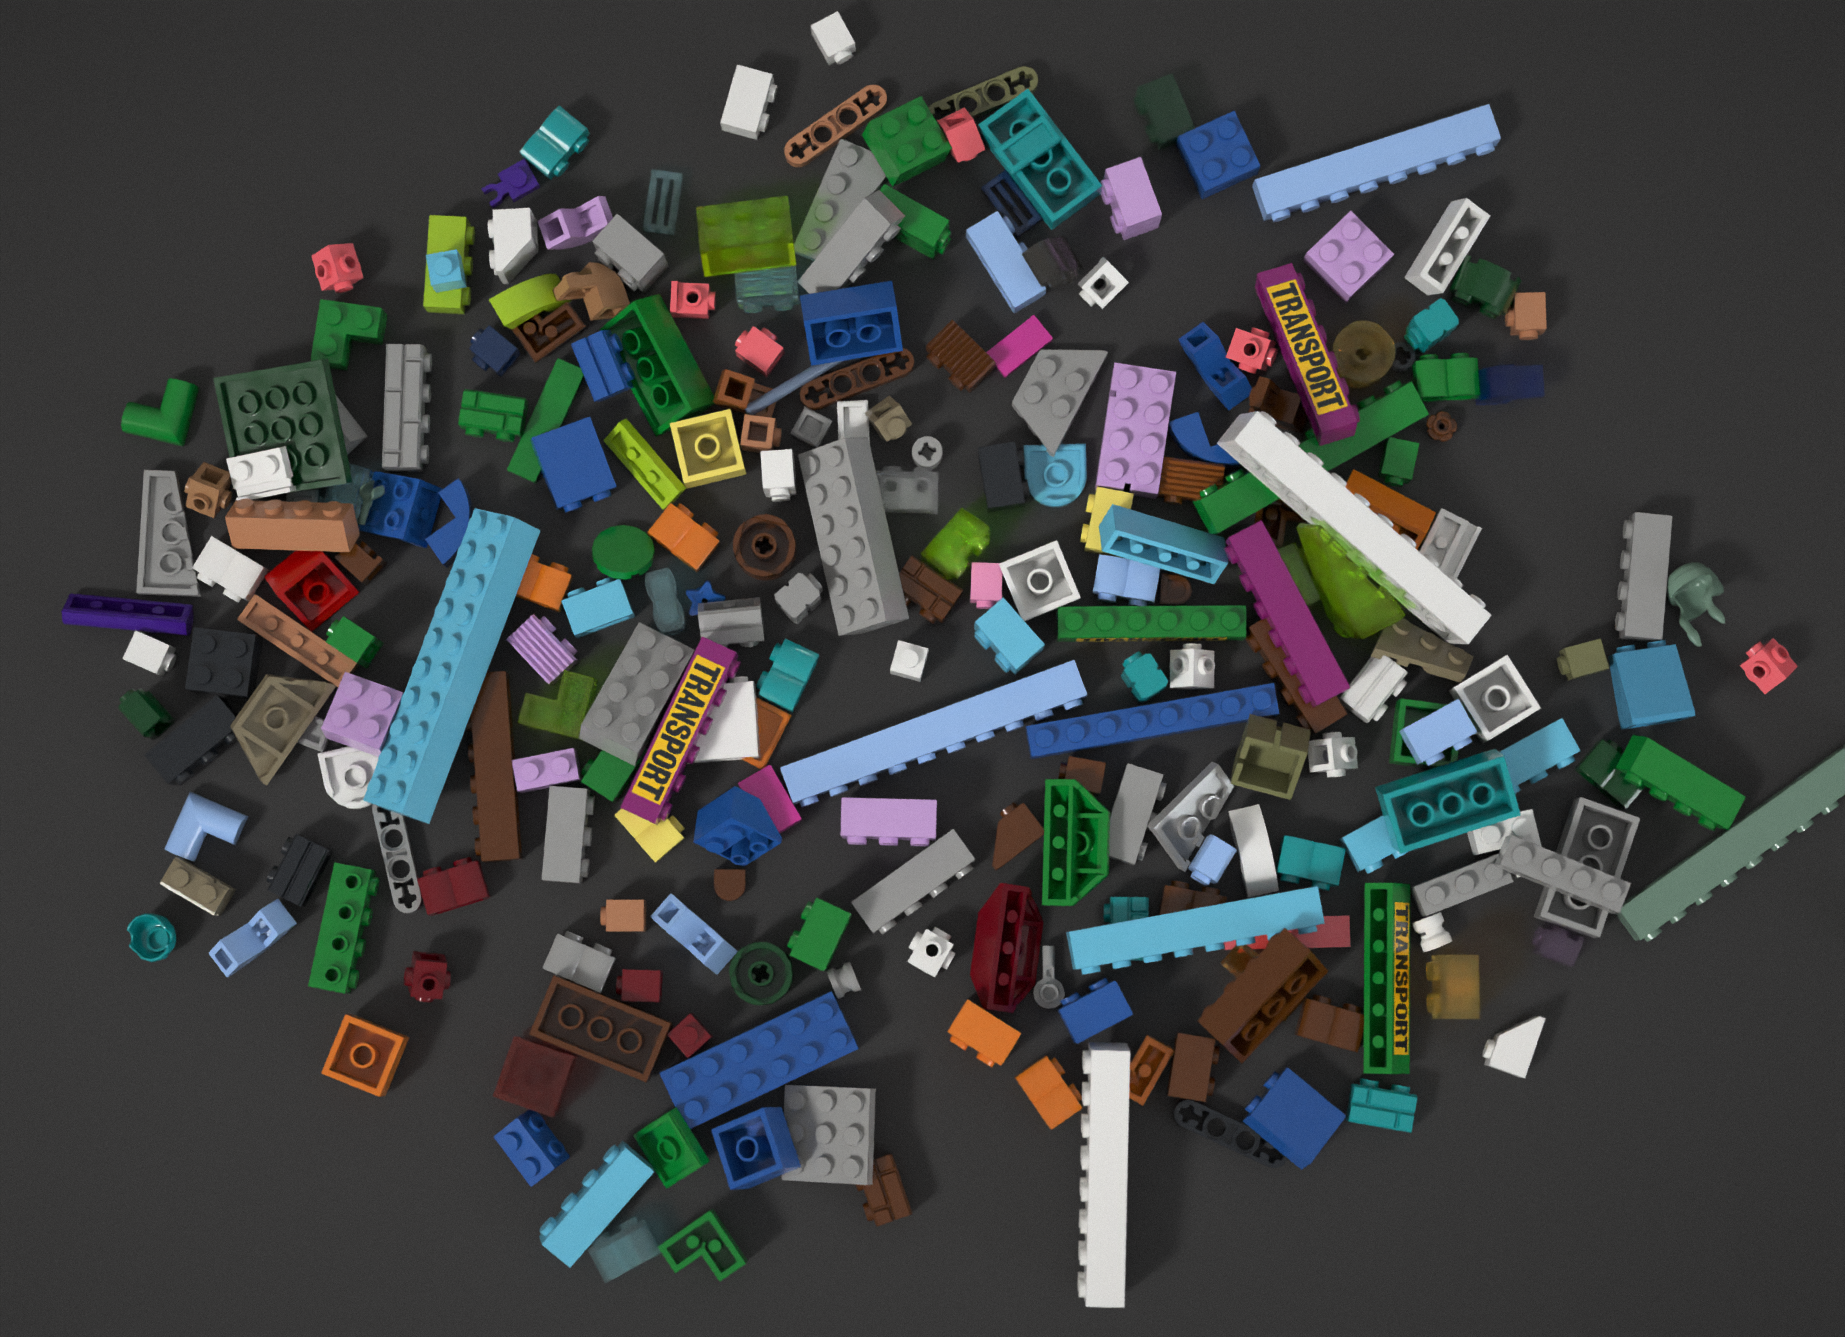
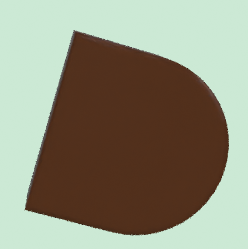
[1160,573,1192,606]
[714,869,746,901]

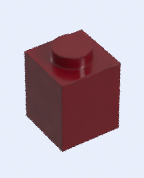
[616,969,663,1002]
[667,1013,714,1058]

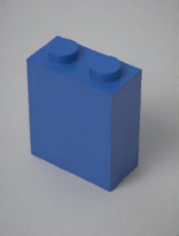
[530,417,617,513]
[1243,1067,1346,1170]

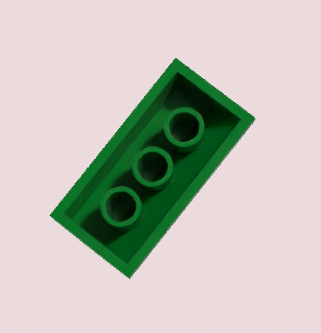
[599,294,715,437]

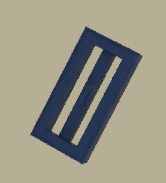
[981,170,1043,238]

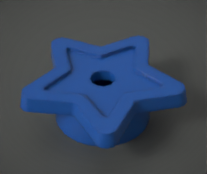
[686,580,726,616]

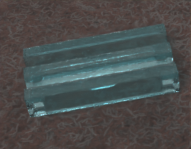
[643,169,683,236]

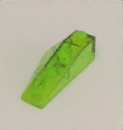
[1296,523,1406,639]

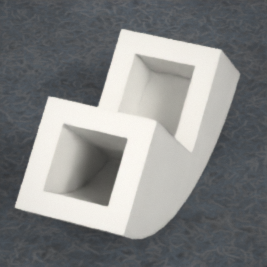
[1229,804,1279,898]

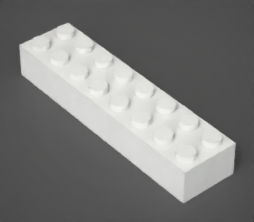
[1078,1042,1130,1308]

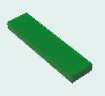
[507,358,584,484]

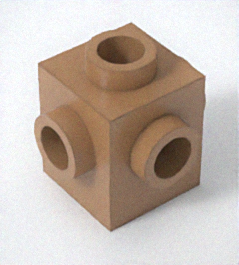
[184,462,233,518]

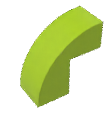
[489,274,572,329]

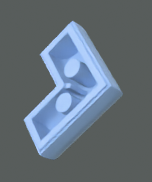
[164,792,249,862]

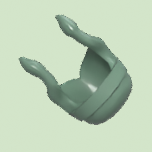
[1666,562,1725,646]

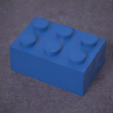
[800,281,903,366]

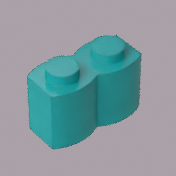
[520,105,590,180]
[756,638,820,713]
[1275,835,1346,891]

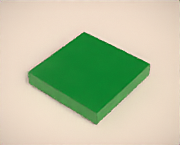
[633,1107,710,1189]

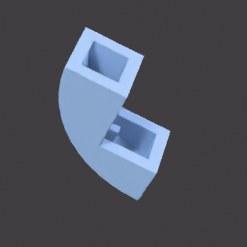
[650,893,738,975]
[209,899,297,978]

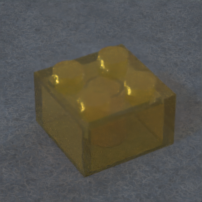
[1426,955,1480,1019]

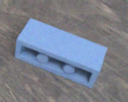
[966,211,1048,314]

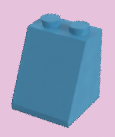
[1608,640,1695,730]

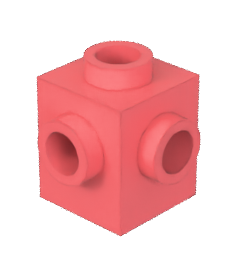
[311,243,364,293]
[1226,327,1278,374]
[1740,638,1798,694]

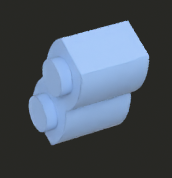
[1092,554,1160,606]
[1188,834,1237,886]

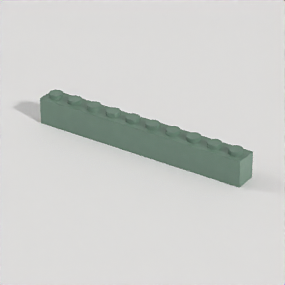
[1616,744,1845,942]

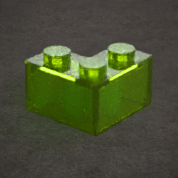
[518,670,598,741]

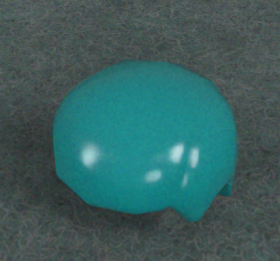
[127,913,176,962]

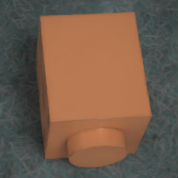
[600,900,647,932]

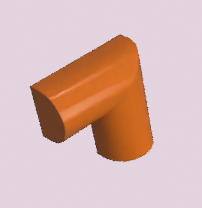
[1129,1035,1174,1106]

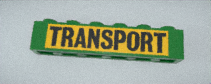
[1057,605,1246,642]
[1364,883,1410,1074]

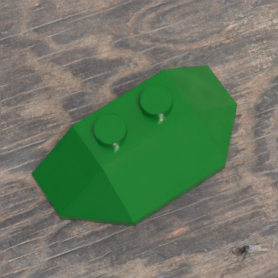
[1042,779,1110,906]

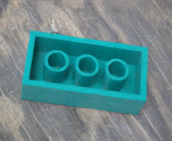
[978,89,1102,230]
[1375,749,1521,854]

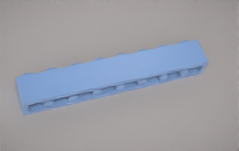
[1252,104,1501,222]

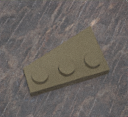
[1370,613,1474,683]

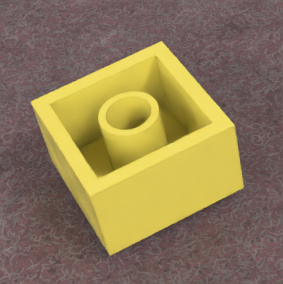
[670,409,747,489]

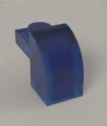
[1476,364,1545,405]

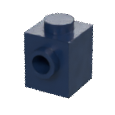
[469,325,521,377]

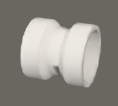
[1411,912,1452,953]

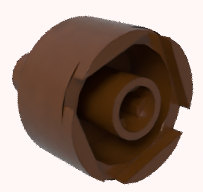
[733,514,797,581]

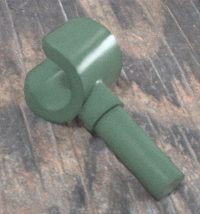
[358,480,385,525]

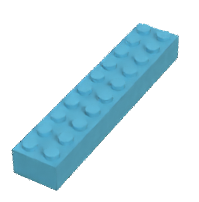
[363,508,541,824]

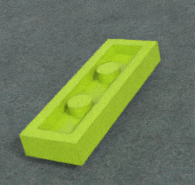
[603,419,686,510]

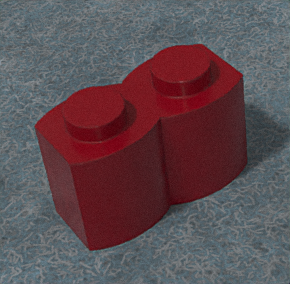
[417,857,490,916]

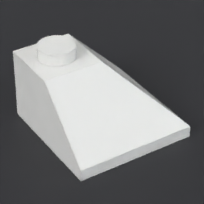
[999,540,1081,621]

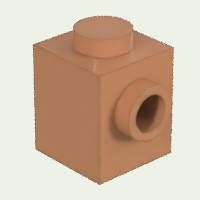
[1505,292,1547,340]
[740,414,782,453]

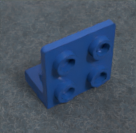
[358,471,442,548]

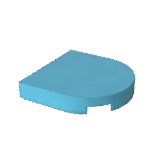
[1024,444,1087,507]

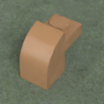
[553,262,630,321]

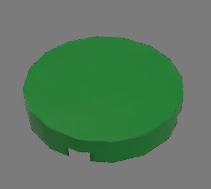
[592,525,654,580]

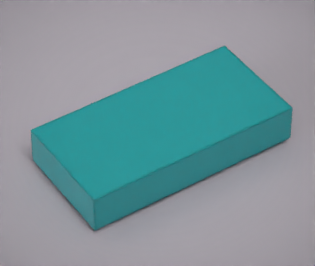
[994,114,1062,177]

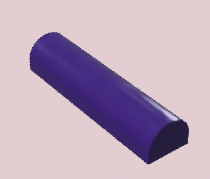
[61,594,193,636]

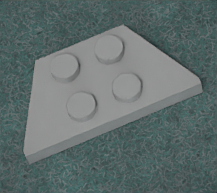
[1012,350,1108,457]

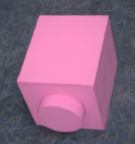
[970,562,1003,609]

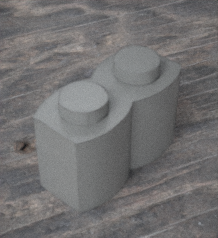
[542,930,616,993]

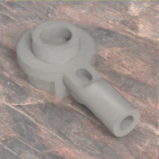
[1033,946,1065,1009]

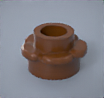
[1426,411,1457,442]

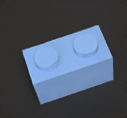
[1399,699,1477,766]

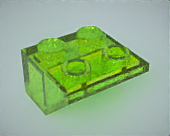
[920,508,990,580]

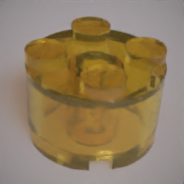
[1329,320,1395,388]

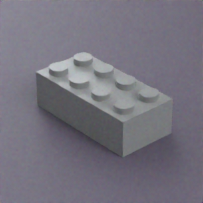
[579,622,695,766]
[1534,797,1640,938]

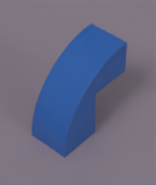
[1178,322,1252,410]
[1168,412,1242,468]
[425,478,473,568]

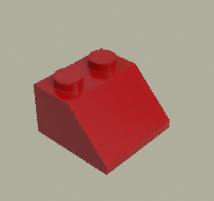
[264,550,359,632]

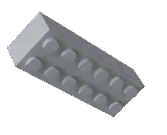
[798,437,909,636]

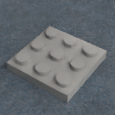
[781,1085,876,1185]

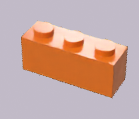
[1345,469,1436,549]

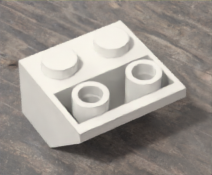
[488,208,538,284]

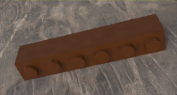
[466,671,523,863]

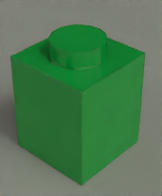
[1378,437,1419,487]

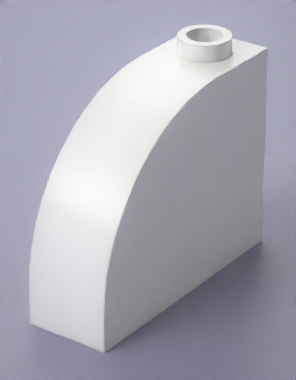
[687,676,761,764]

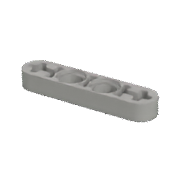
[372,805,423,914]

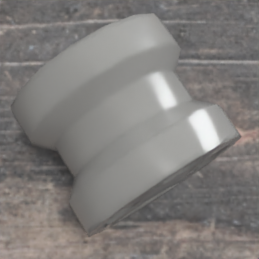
[912,436,943,470]
[826,961,861,999]

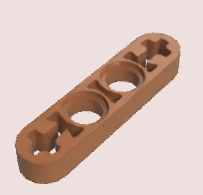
[784,85,887,167]

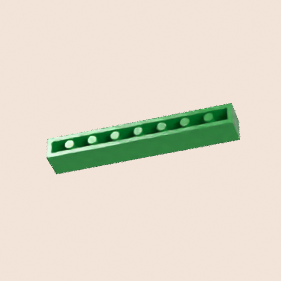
[1192,380,1429,534]

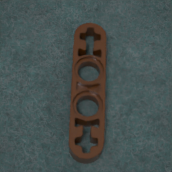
[800,348,914,411]

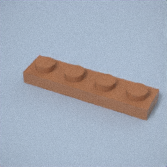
[237,594,359,687]

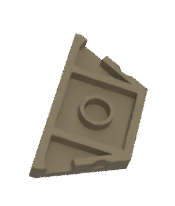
[230,674,336,786]

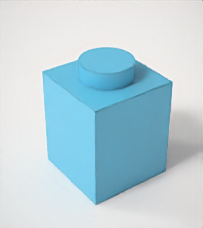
[426,249,467,293]

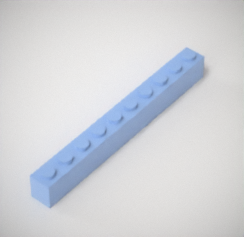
[780,660,1087,808]

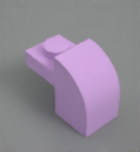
[538,196,613,250]

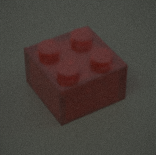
[493,1036,578,1117]

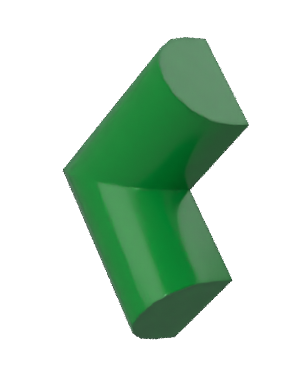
[121,378,200,447]

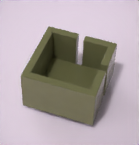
[1230,714,1311,800]

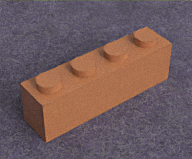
[225,499,360,552]

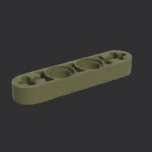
[929,66,1038,123]

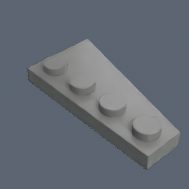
[792,139,886,261]
[136,470,201,597]

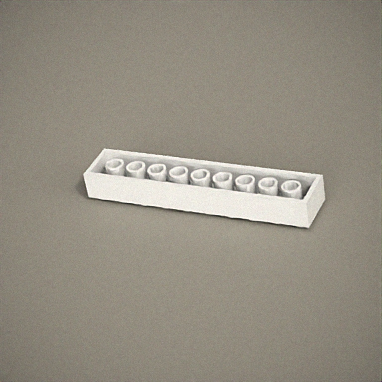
[1217,411,1491,644]

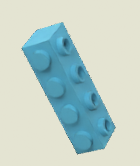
[1099,504,1228,584]
[539,1141,654,1268]

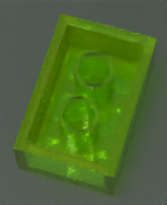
[696,195,797,277]

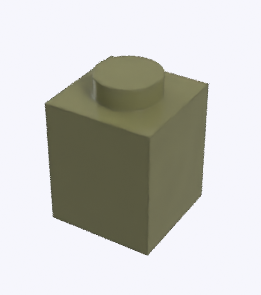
[1557,638,1609,681]

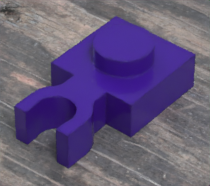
[481,159,541,208]

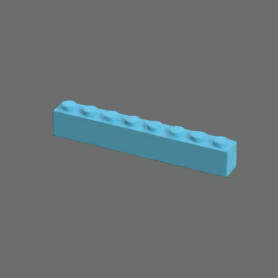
[1339,718,1580,874]
[1066,886,1325,975]

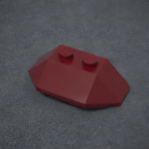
[970,883,1044,1013]

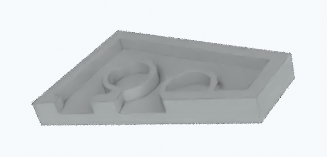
[1147,762,1234,872]

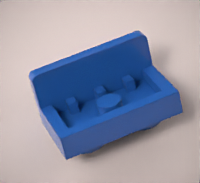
[494,1108,570,1187]

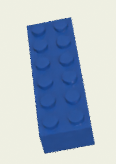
[660,991,859,1129]

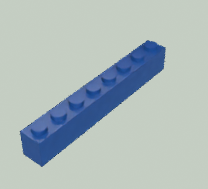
[1026,683,1279,759]

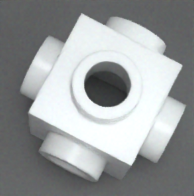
[1169,643,1215,690]
[1308,732,1358,778]
[907,927,956,978]

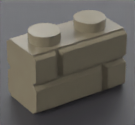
[160,857,236,916]

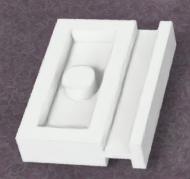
[226,446,296,500]
[1419,508,1482,578]

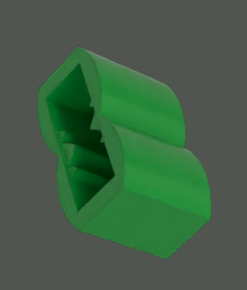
[1412,353,1480,402]

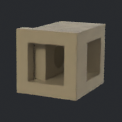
[864,395,912,442]

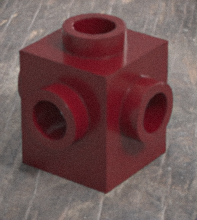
[404,951,451,1002]

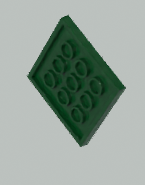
[213,358,353,497]

